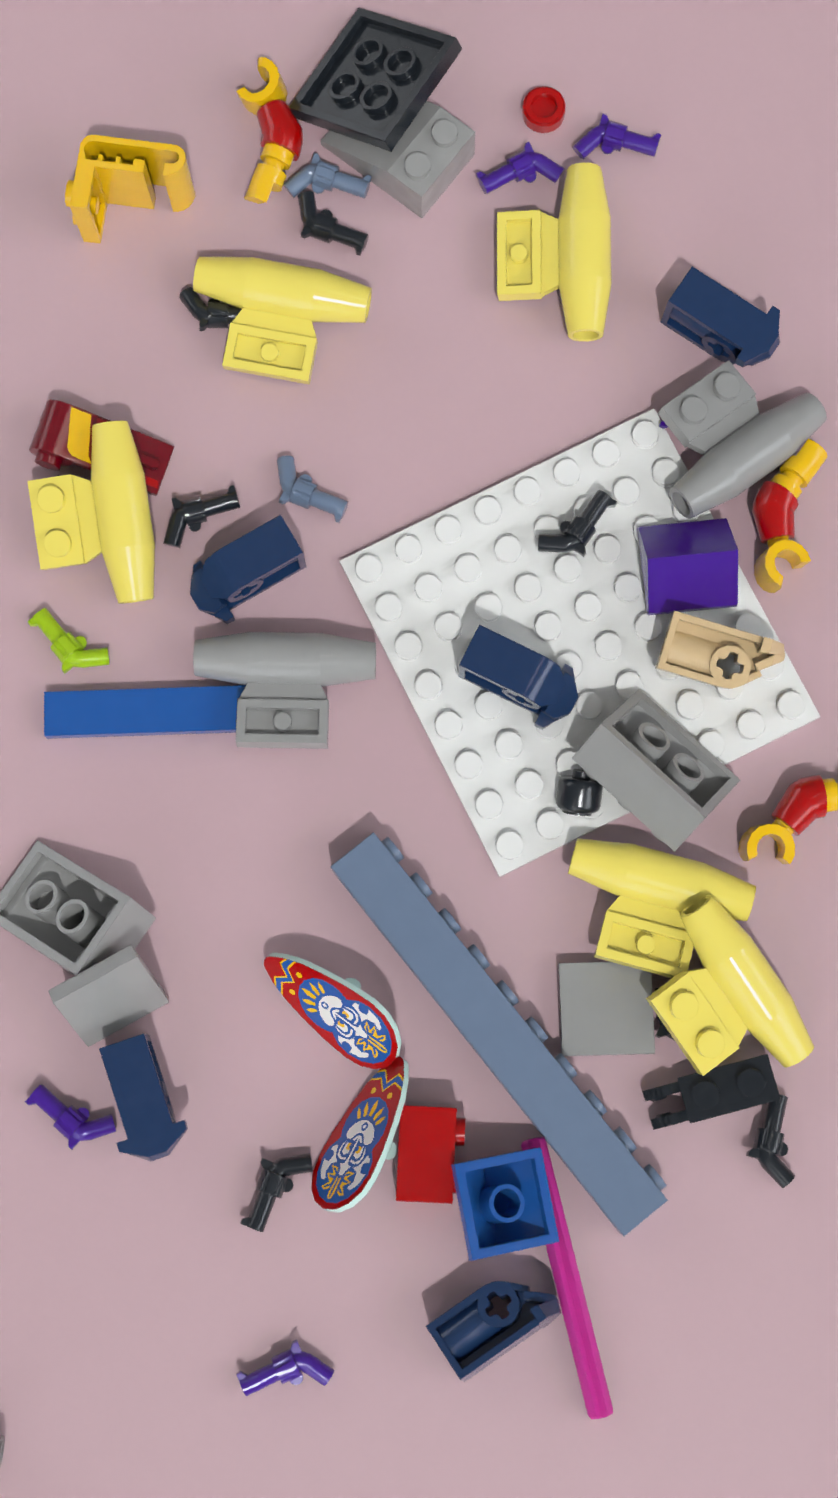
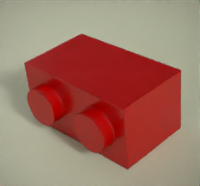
[396,1105,466,1204]

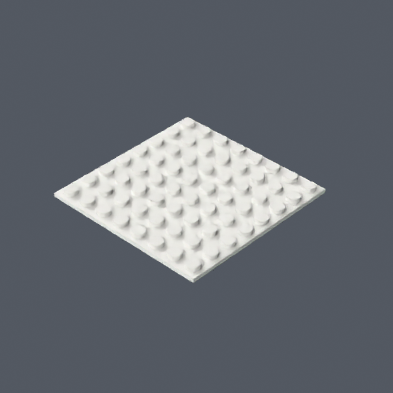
[340,409,821,877]

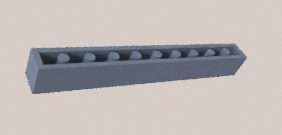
[330,832,668,1236]

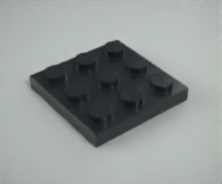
[289,8,462,152]

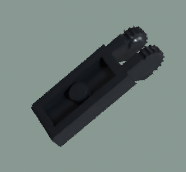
[642,1054,781,1130]

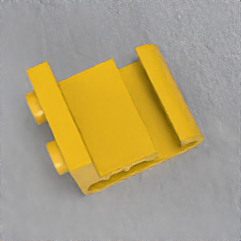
[65,135,195,244]

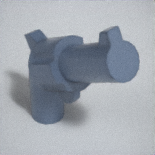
[284,153,372,199]
[277,456,348,523]

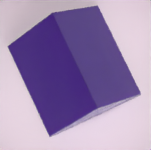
[637,518,738,616]

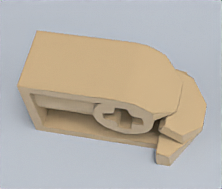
[655,611,785,689]

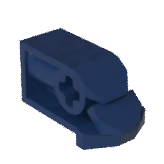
[660,266,780,367]
[190,515,306,624]
[458,625,578,730]
[99,1033,188,1161]
[426,1281,561,1382]

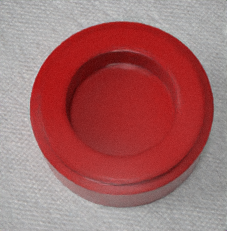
[522,86,566,133]

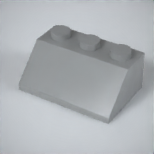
[572,689,740,852]

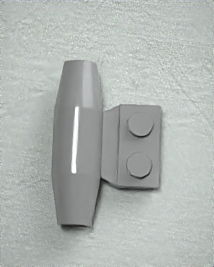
[658,360,827,519]
[193,632,376,749]

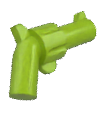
[28,608,110,674]

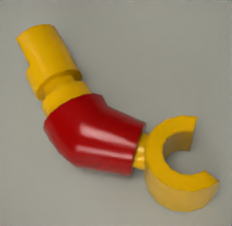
[236,57,303,204]
[752,439,828,593]
[738,775,838,864]

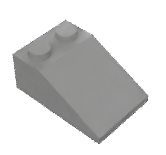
[321,101,475,218]
[0,840,156,976]

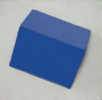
[451,1147,559,1261]

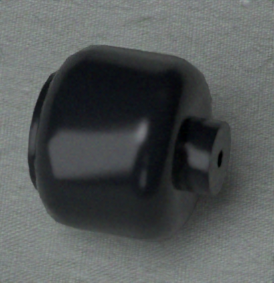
[556,769,603,816]

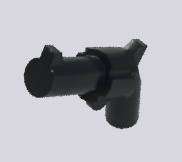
[298,191,369,256]
[179,287,242,331]
[163,485,240,548]
[538,490,617,557]
[746,1094,795,1188]
[240,1153,312,1232]

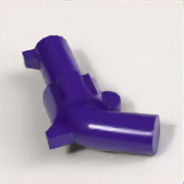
[573,114,661,160]
[476,142,564,194]
[25,1084,117,1150]
[236,1340,334,1397]

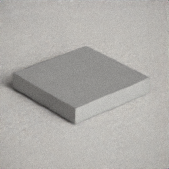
[48,945,169,1047]
[558,962,655,1056]

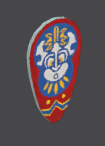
[264,953,402,1069]
[311,1057,409,1213]

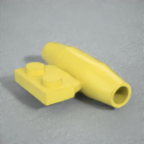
[497,162,612,342]
[193,256,372,385]
[27,420,155,604]
[568,838,756,978]
[646,895,814,1076]

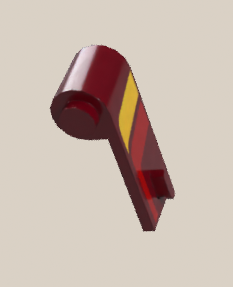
[29,400,175,496]

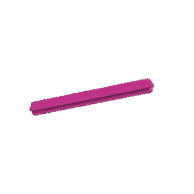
[521,1137,613,1419]

